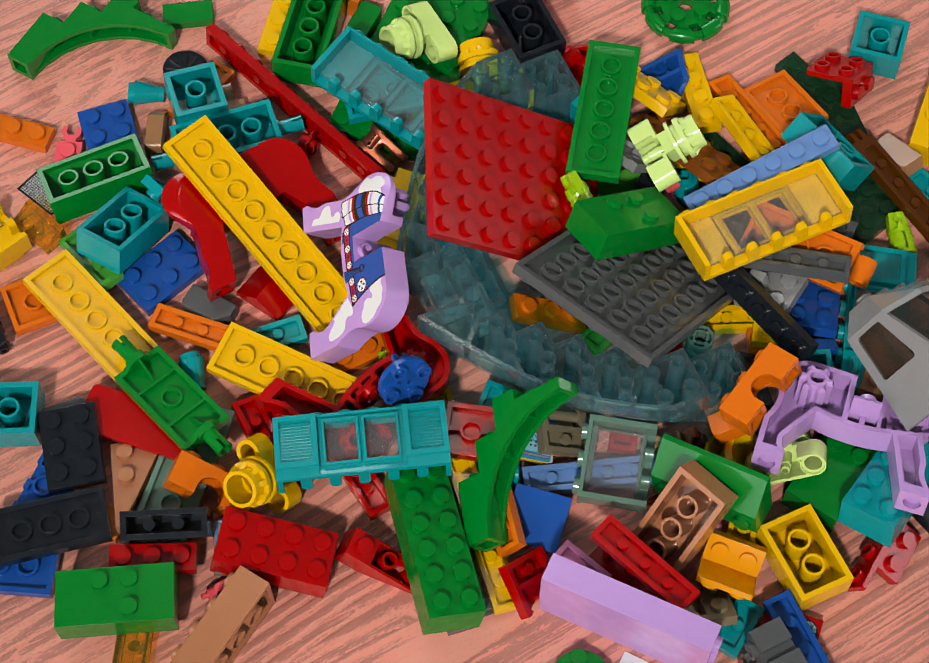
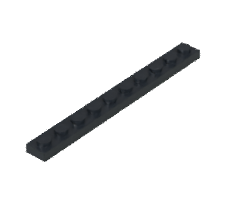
[634,173,819,361]

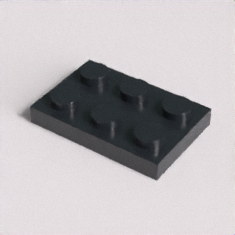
[38,401,107,494]

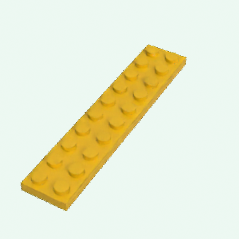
[162,115,348,332]

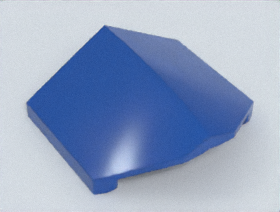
[640,48,690,96]

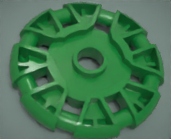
[641,0,730,44]

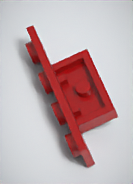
[847,524,922,592]

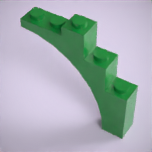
[8,0,178,80]
[458,377,578,552]

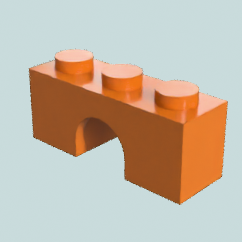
[719,342,802,437]
[162,450,250,517]

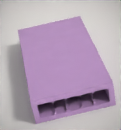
[539,553,724,663]

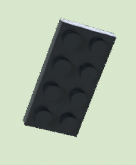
[0,485,113,567]

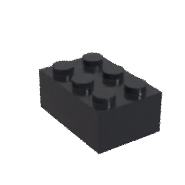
[488,0,566,76]

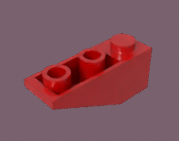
[334,527,412,594]

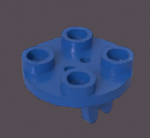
[378,353,432,404]

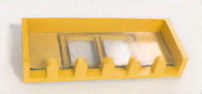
[674,158,853,281]

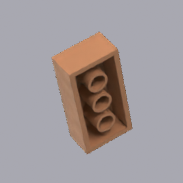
[633,459,738,575]
[170,565,275,663]

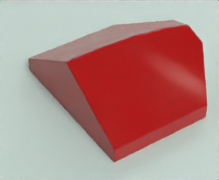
[236,267,294,321]

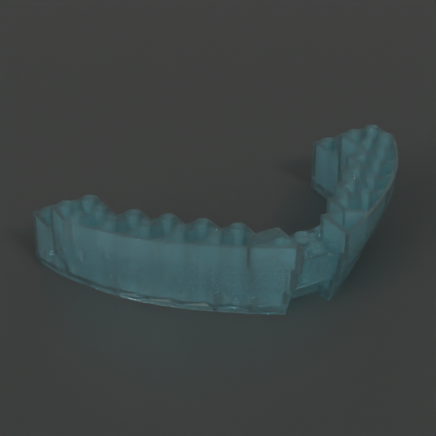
[396,48,747,424]

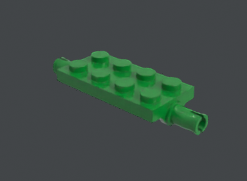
[112,335,232,457]

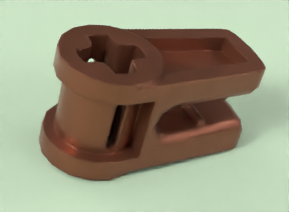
[356,123,409,174]

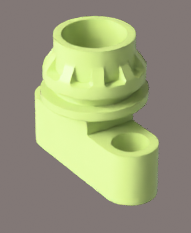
[379,1,458,64]
[627,114,708,192]
[745,431,827,485]

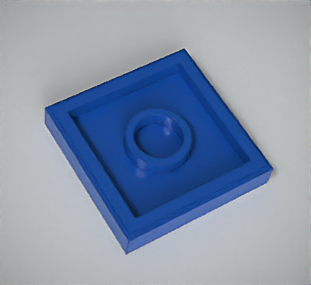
[514,483,572,553]

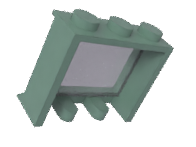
[572,414,658,514]

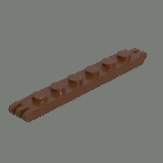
[845,128,929,243]

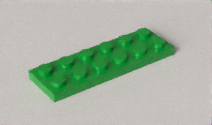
[565,40,641,184]

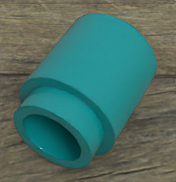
[673,170,699,209]

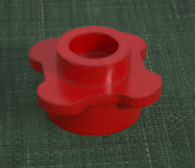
[298,131,319,159]

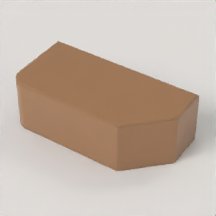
[144,111,169,159]
[878,132,923,177]

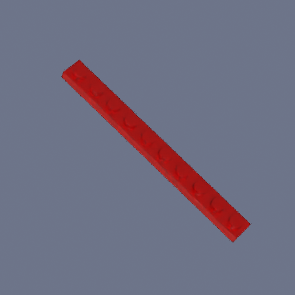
[206,23,386,180]

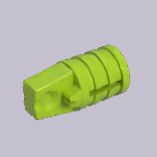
[560,170,593,208]
[885,211,918,254]

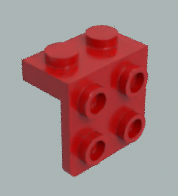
[806,52,875,108]

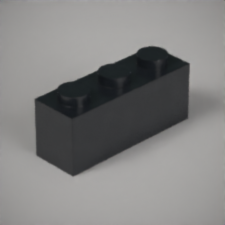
[119,507,214,541]

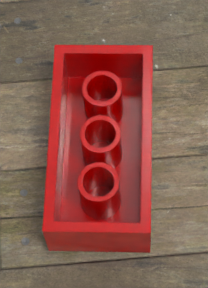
[210,506,339,598]

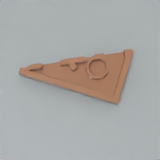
[110,443,158,533]

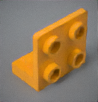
[696,529,767,601]

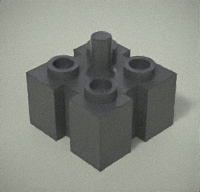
[741,616,808,663]

